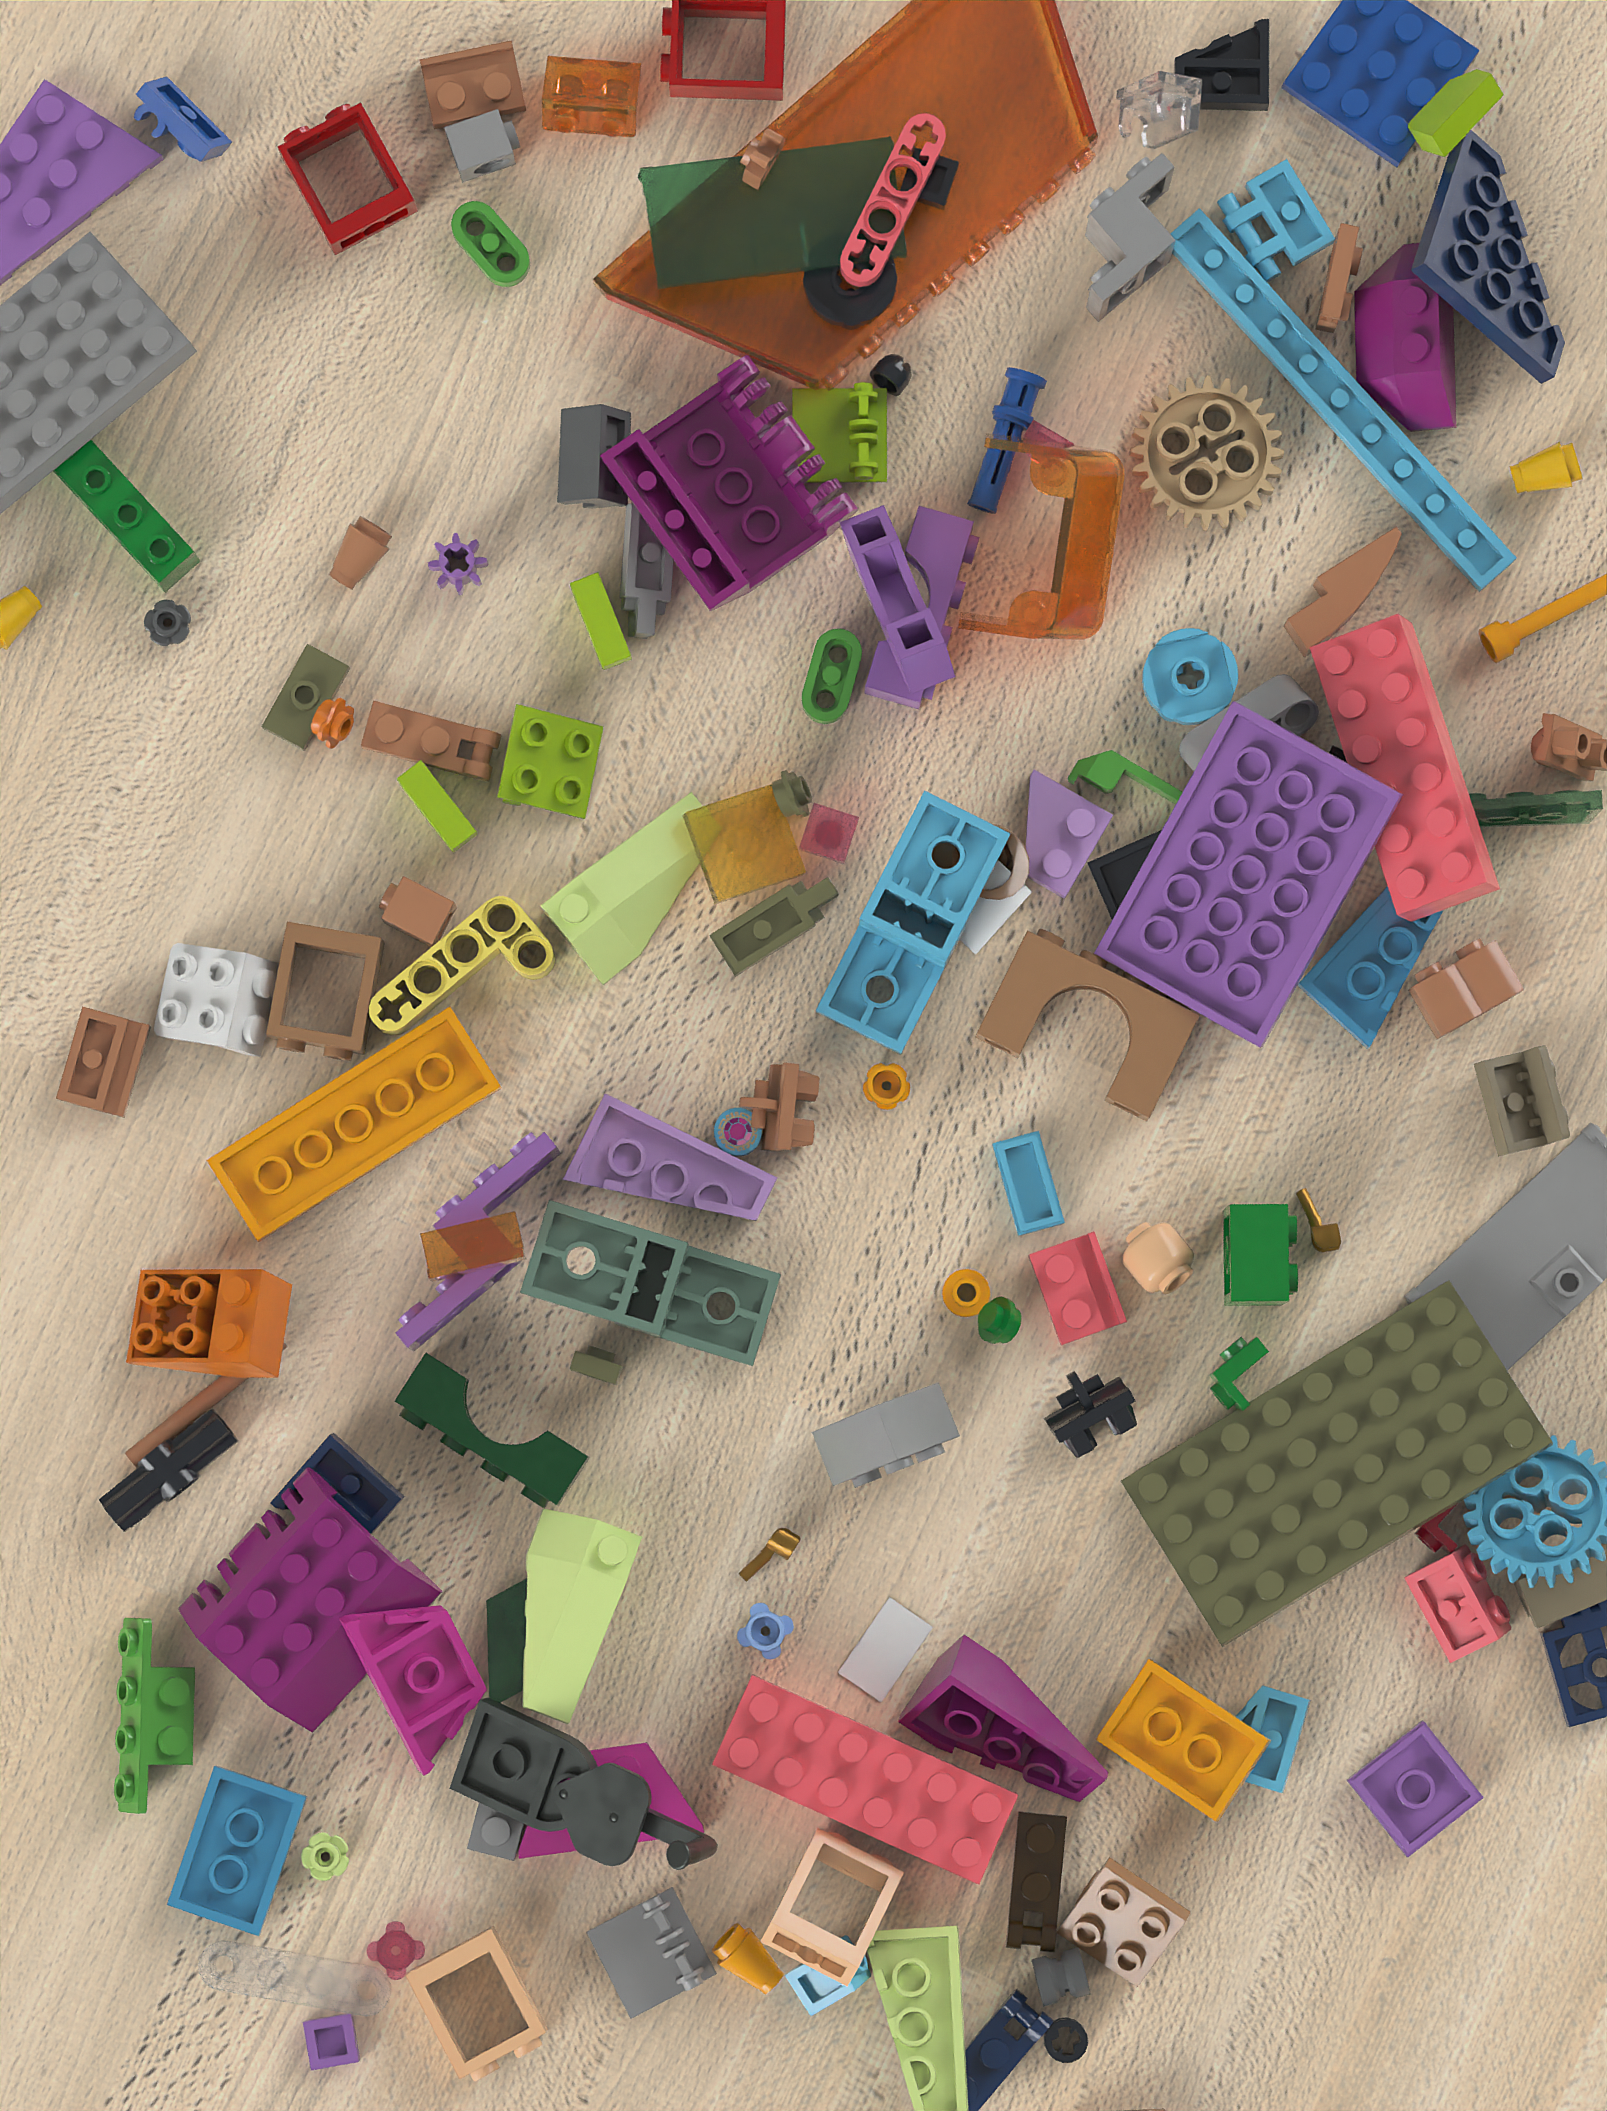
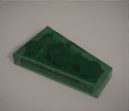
[1469,790,1603,827]

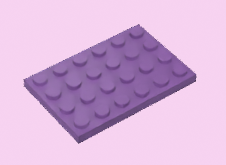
[1094,701,1403,1048]

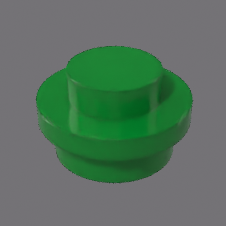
[978,1296,1022,1344]

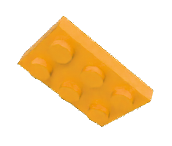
[1095,1659,1271,1822]

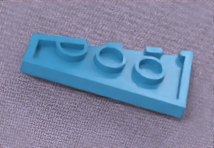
[1297,886,1443,1049]

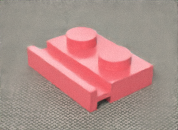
[1028,1231,1127,1345]

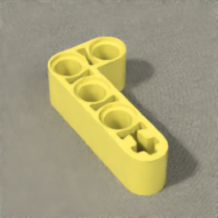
[369,896,555,1035]

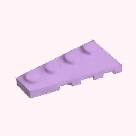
[563,1094,777,1221]

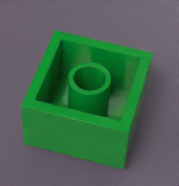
[1223,1204,1298,1306]

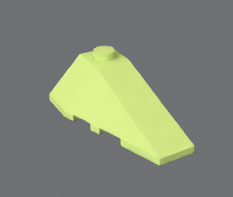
[541,792,721,985]
[522,1509,642,1724]

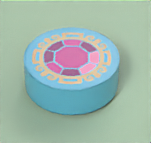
[714,1108,762,1157]

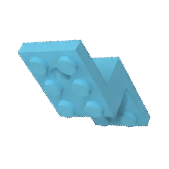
[816,790,1011,1055]

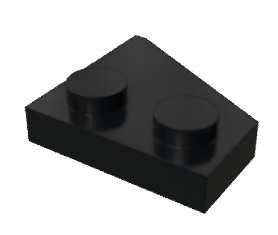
[1173,19,1269,111]

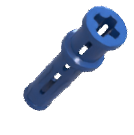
[967,367,1047,514]

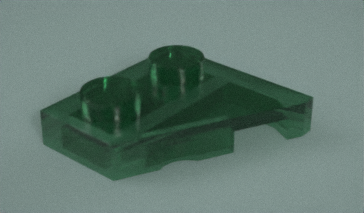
[486,1578,527,1703]

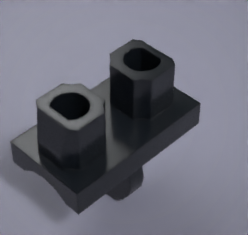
[1044,1371,1137,1458]

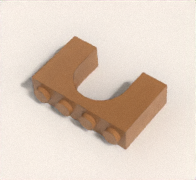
[975,929,1200,1122]

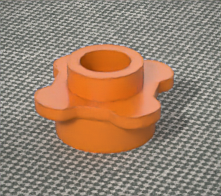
[311,698,354,749]

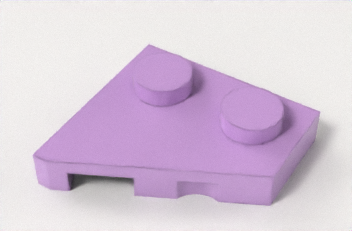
[1026,770,1113,899]

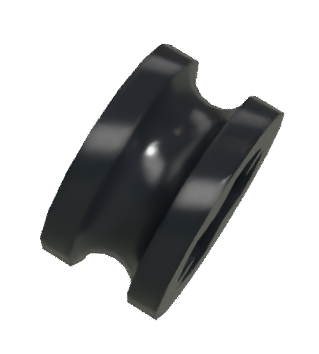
[1044,2017,1088,2063]

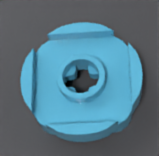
[1142,628,1238,725]

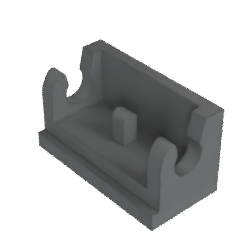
[557,404,631,508]

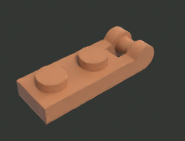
[361,700,502,781]

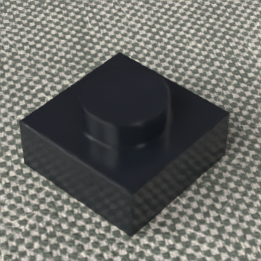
[900,147,959,210]

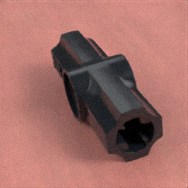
[99,1409,239,1532]

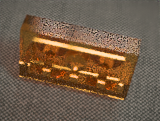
[542,56,641,137]

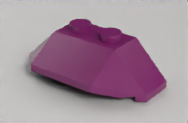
[1354,243,1457,432]

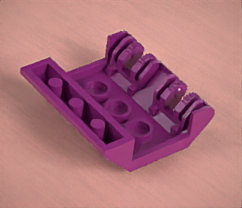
[600,355,858,611]
[178,1467,443,1733]

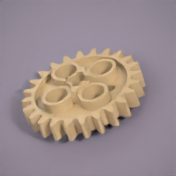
[1129,375,1284,531]

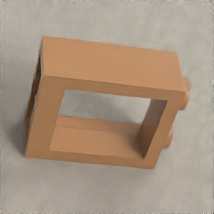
[266,921,385,1061]

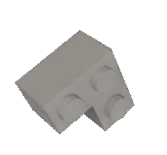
[812,1382,960,1488]

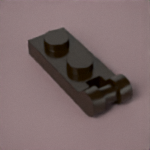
[1006,1811,1067,1953]

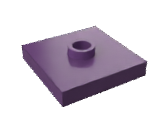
[1347,1720,1484,1858]

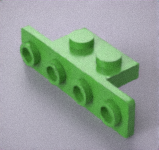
[114,1618,195,1814]

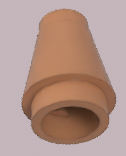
[328,516,392,590]

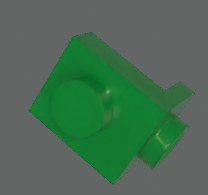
[1209,1336,1269,1411]

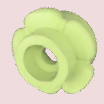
[301,1832,349,1881]

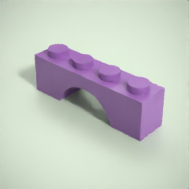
[839,505,956,694]
[865,506,980,710]

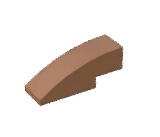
[1283,526,1402,658]

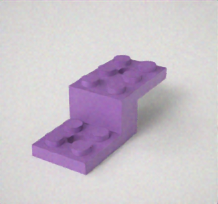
[395,1132,561,1351]

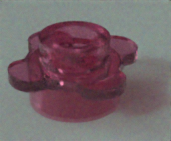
[367,1921,425,1980]

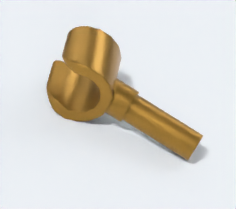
[1296,1188,1341,1252]
[739,1528,801,1582]

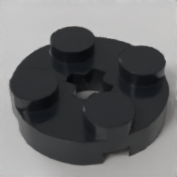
[803,233,897,330]

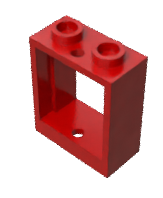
[660,0,786,101]
[278,102,418,255]

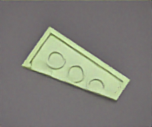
[867,1926,968,2111]

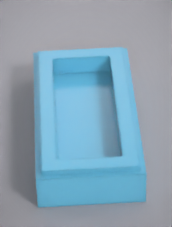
[992,1131,1065,1236]

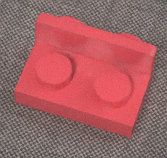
[1404,1544,1511,1663]

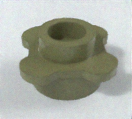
[772,770,812,817]

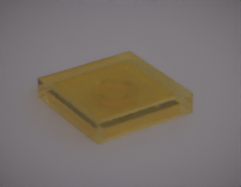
[683,784,806,905]

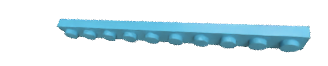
[1170,208,1516,592]

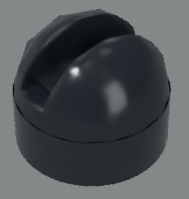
[870,354,912,396]

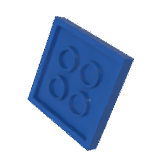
[1282,0,1479,168]

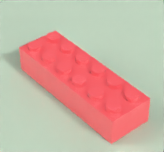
[1310,614,1500,922]
[712,1674,1018,1885]

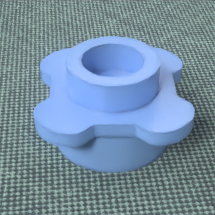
[737,1603,794,1660]

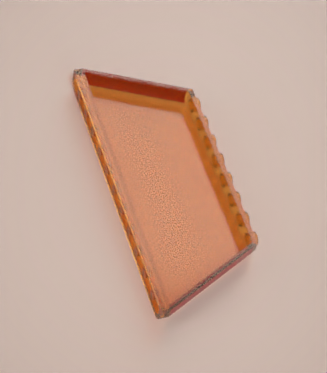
[593,0,1098,391]

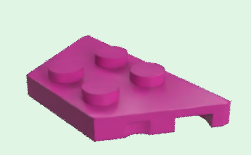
[339,1605,487,1776]
[518,1742,704,1859]

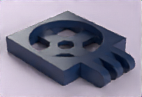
[1540,1600,1607,1727]

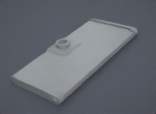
[1404,1122,1607,1371]

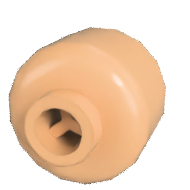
[1123,1222,1194,1295]

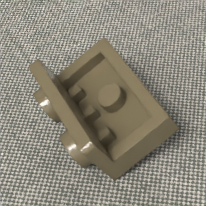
[1474,1045,1570,1157]

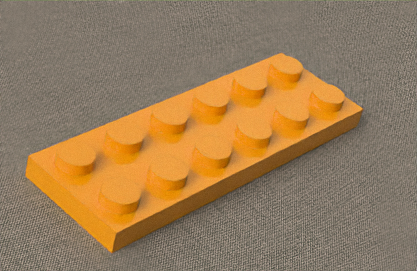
[206,1006,502,1242]

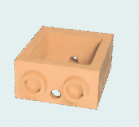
[761,1828,904,1986]
[405,1926,548,2081]

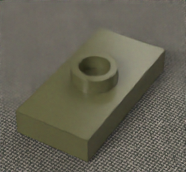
[261,644,350,751]

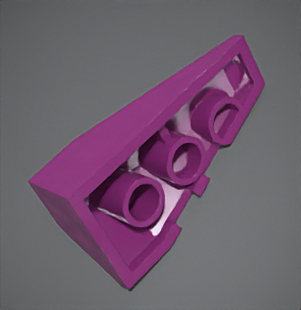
[898,1635,1109,1802]

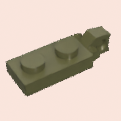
[709,877,839,977]

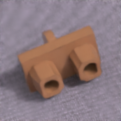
[1531,713,1607,781]
[739,1062,820,1152]

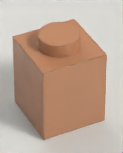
[379,876,457,947]

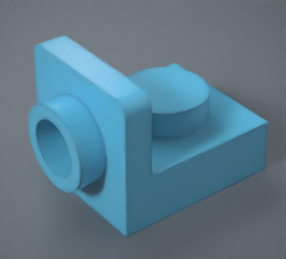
[785,1935,871,2016]

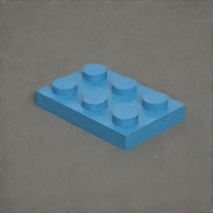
[167,1765,307,1936]

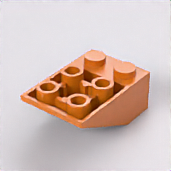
[126,1269,292,1378]

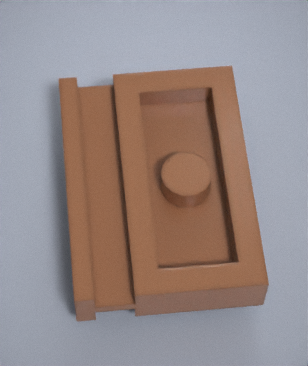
[419,40,526,130]
[1315,223,1363,333]
[56,1006,151,1118]

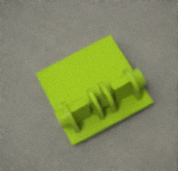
[792,382,887,483]
[498,704,604,819]

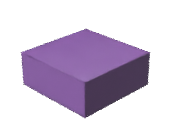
[303,2012,360,2071]

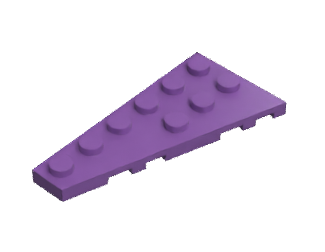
[0,79,164,286]

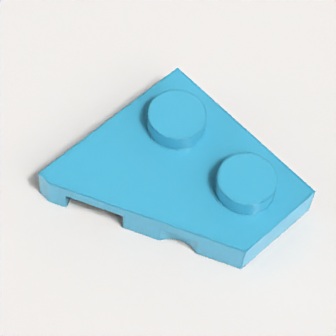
[1236,1686,1311,1793]

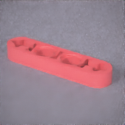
[840,113,946,287]

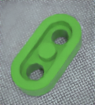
[451,201,530,287]
[802,629,862,724]

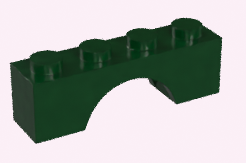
[395,1353,590,1509]

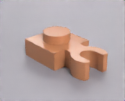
[740,127,785,190]

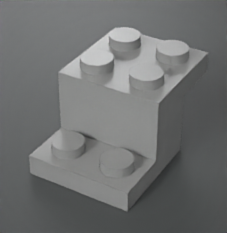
[1085,153,1176,322]

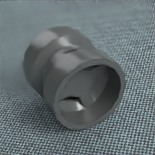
[1031,1947,1091,2007]

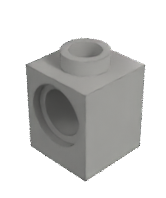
[444,109,520,183]

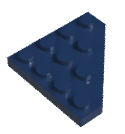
[1411,130,1565,384]

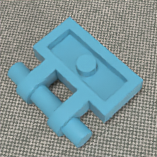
[1217,159,1335,282]

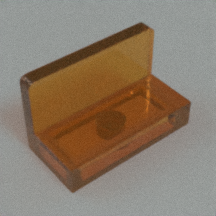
[420,1211,527,1282]

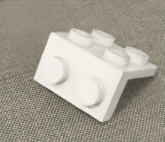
[154,943,279,1057]

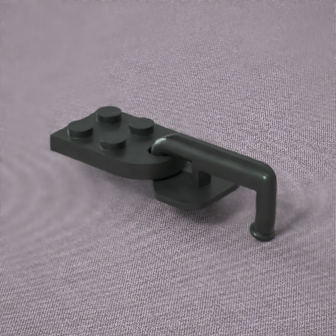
[449,1697,718,1870]

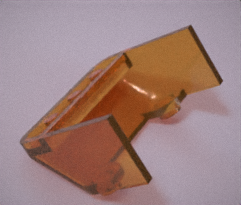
[958,433,1125,640]

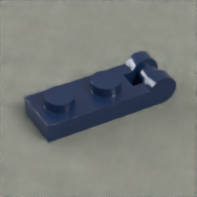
[965,1989,1054,2111]

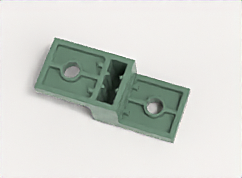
[520,1200,781,1367]

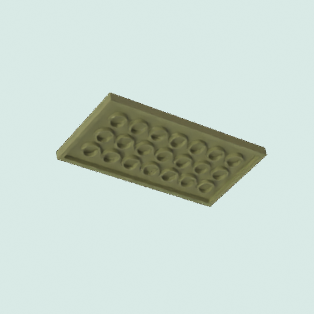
[1121,1280,1553,1647]

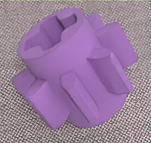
[428,533,488,595]

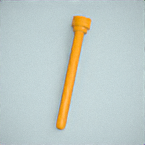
[1478,573,1607,663]

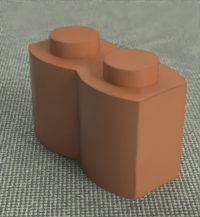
[1408,938,1524,1039]

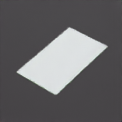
[959,860,1032,955]
[838,1597,933,1702]

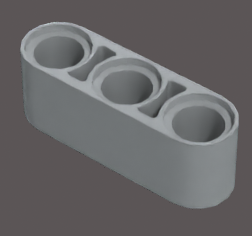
[1179,674,1319,771]

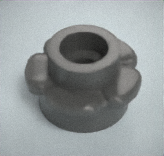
[144,599,191,646]

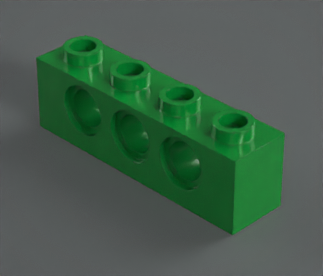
[53,440,200,593]

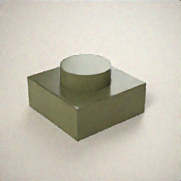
[570,1345,623,1385]

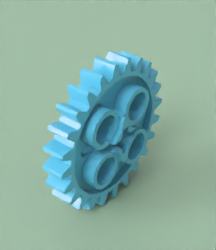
[1463,1435,1607,1588]

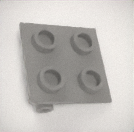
[587,1887,717,2019]

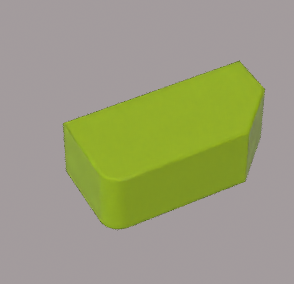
[1408,69,1504,157]
[570,572,632,670]
[397,760,478,853]

